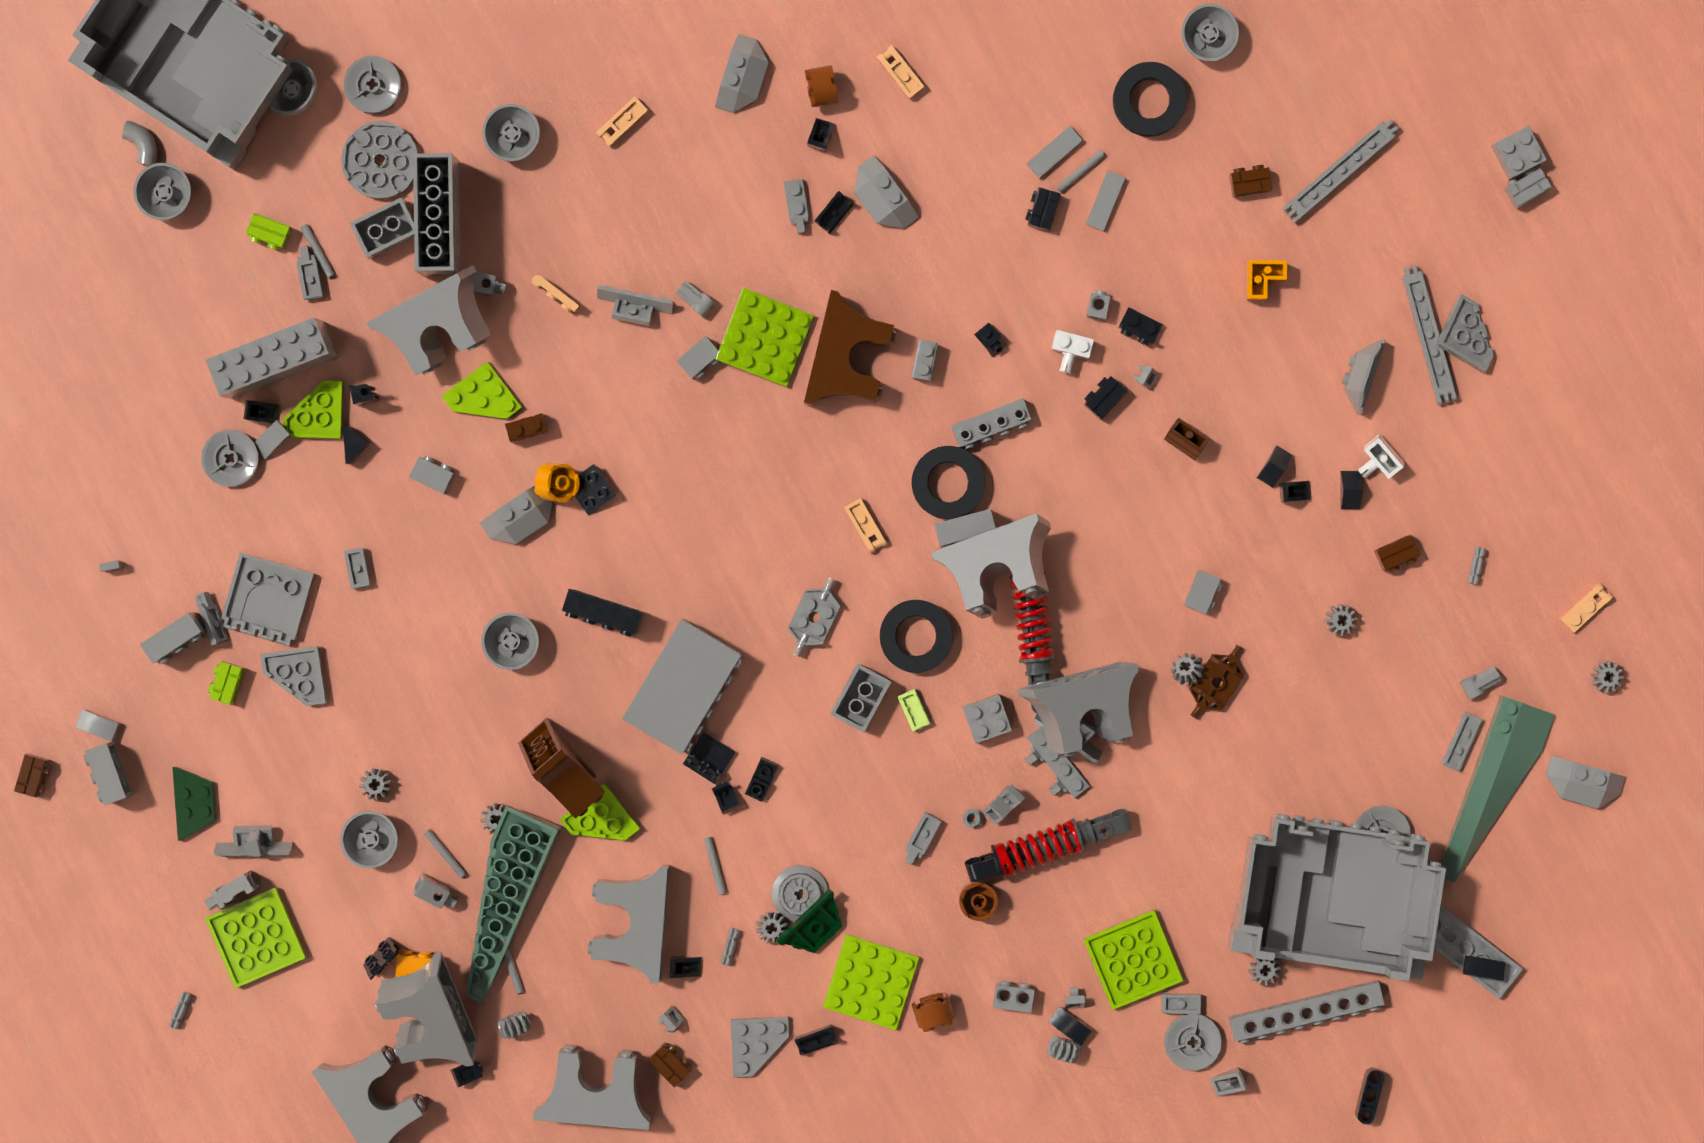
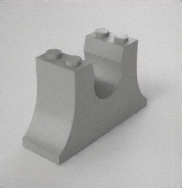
[367,265,492,376]
[931,513,1051,618]
[1018,662,1139,757]
[588,864,670,984]
[375,952,478,1067]
[533,1045,651,1130]
[312,1046,427,1143]

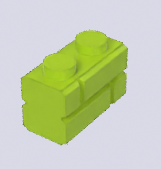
[246,213,292,251]
[208,661,245,705]

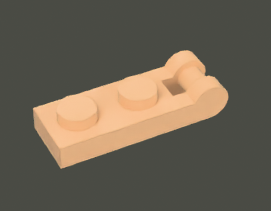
[876,45,924,99]
[596,96,648,147]
[532,275,580,313]
[844,498,887,554]
[1560,583,1613,633]

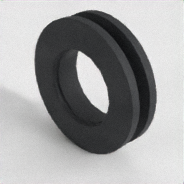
[1113,62,1187,137]
[912,446,985,519]
[880,600,953,673]

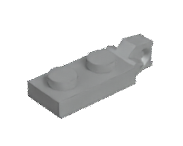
[784,179,809,234]
[297,246,324,300]
[195,592,228,646]
[905,812,942,865]

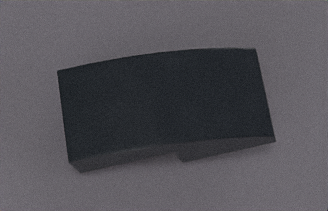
[745,757,779,802]
[1463,955,1506,981]
[1048,1007,1093,1046]

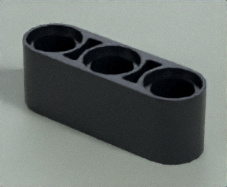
[1355,1067,1384,1124]

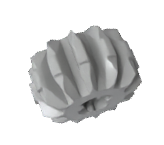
[1324,604,1358,637]
[1171,653,1204,686]
[1590,661,1624,693]
[359,768,392,801]
[480,803,505,834]
[755,911,788,944]
[1248,957,1281,986]
[498,1012,531,1039]
[1047,1036,1080,1063]

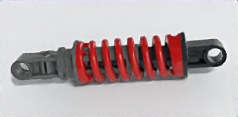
[1009,572,1055,714]
[964,809,1132,882]

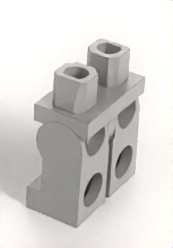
[204,870,260,910]

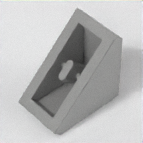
[1210,1067,1247,1096]

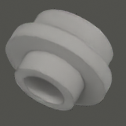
[963,809,982,828]

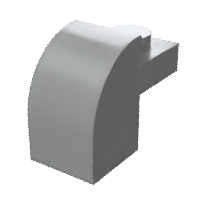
[982,784,1025,825]

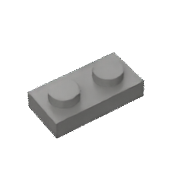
[344,548,371,589]
[1162,993,1201,1014]

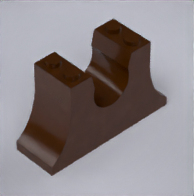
[804,290,897,406]
[518,718,604,819]

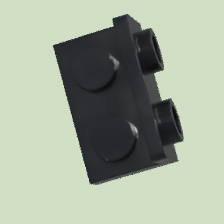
[1118,307,1163,346]

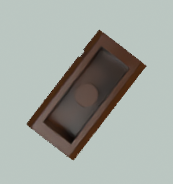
[1229,165,1272,197]
[505,413,549,443]
[1164,417,1210,461]
[1374,535,1421,573]
[14,754,51,797]
[648,1042,691,1088]

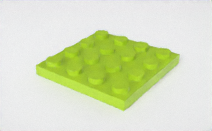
[715,287,814,387]
[205,887,306,988]
[1083,909,1183,1010]
[823,934,919,1030]

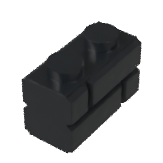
[1025,187,1061,232]
[1084,376,1127,420]

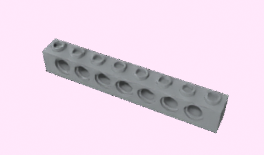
[1228,980,1384,1043]

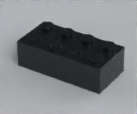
[562,588,644,637]

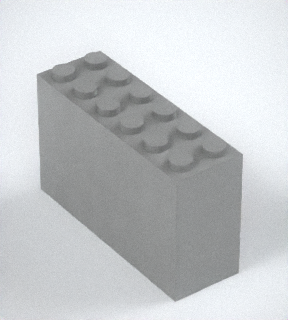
[413,153,461,277]
[206,317,338,399]
[622,619,743,754]

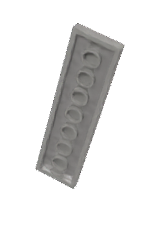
[1434,906,1523,999]

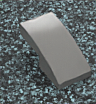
[255,420,291,460]
[75,709,120,742]

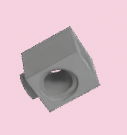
[1086,290,1111,320]

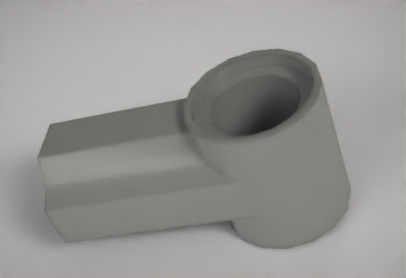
[676,281,716,318]
[1460,666,1502,700]

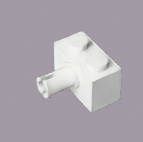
[1051,330,1094,374]
[1358,434,1404,479]

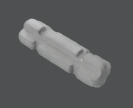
[1468,547,1486,585]
[721,928,740,966]
[169,992,192,1029]

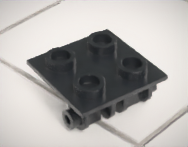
[575,464,616,516]
[683,732,735,784]
[363,937,400,980]

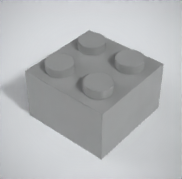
[1491,126,1546,180]
[962,694,1012,743]

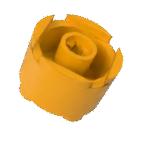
[534,463,579,502]

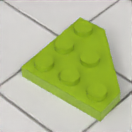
[441,362,522,419]
[283,380,343,439]
[559,783,640,841]

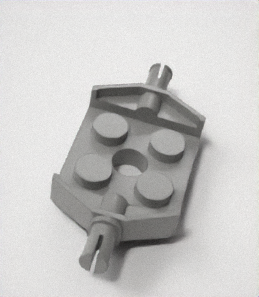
[788,577,840,657]

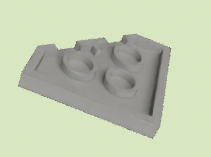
[1436,294,1494,373]
[261,646,327,706]
[731,1017,789,1077]

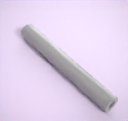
[1056,150,1105,193]
[300,224,334,278]
[424,829,466,878]
[704,837,726,894]
[499,937,524,994]

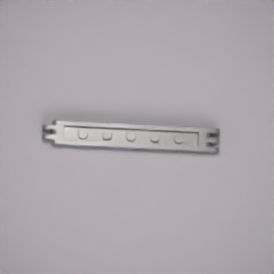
[1282,119,1399,223]
[1402,265,1457,405]

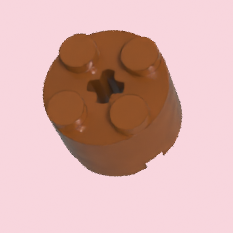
[805,65,838,108]
[959,881,998,921]
[912,993,955,1032]

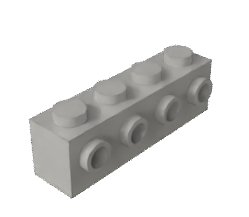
[951,398,1031,450]

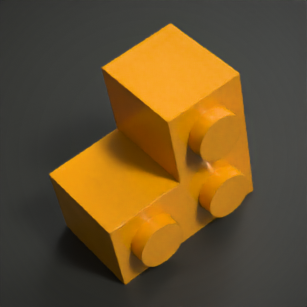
[1246,260,1287,300]
[395,950,433,977]

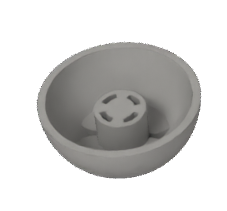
[1182,4,1239,61]
[269,60,318,116]
[482,104,540,161]
[134,163,191,220]
[482,613,539,670]
[340,811,398,868]

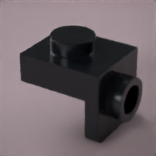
[974,323,1007,357]
[712,781,741,815]
[450,1059,483,1087]

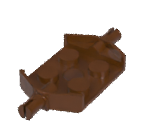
[1189,645,1244,719]

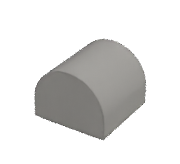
[245,830,264,857]

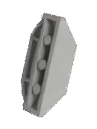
[715,34,769,113]
[854,155,919,229]
[1342,339,1386,414]
[480,485,553,544]
[1546,756,1625,809]

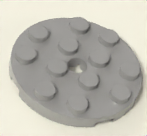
[341,121,418,199]

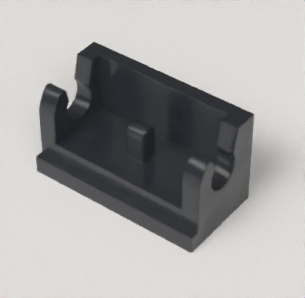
[814,191,854,234]
[349,384,379,406]
[794,1024,837,1056]

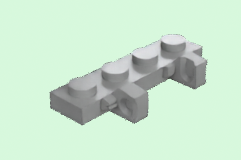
[1025,727,1089,798]

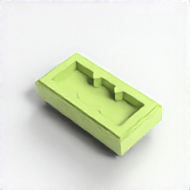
[897,689,930,731]

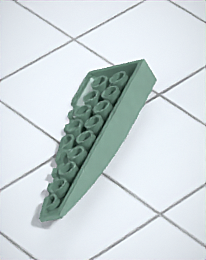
[1441,696,1555,883]
[466,806,562,1004]

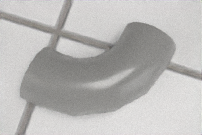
[122,120,157,166]

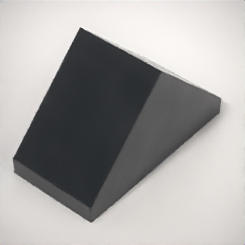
[807,118,834,152]
[243,400,279,423]
[343,425,369,464]
[1256,445,1293,488]
[1340,471,1363,509]
[1279,481,1311,502]
[670,956,701,978]

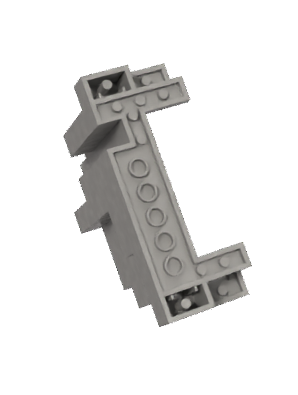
[67,0,293,171]
[1227,814,1446,981]

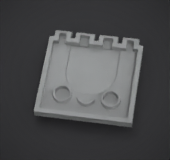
[221,553,315,646]

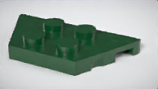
[172,767,216,841]
[776,888,842,953]

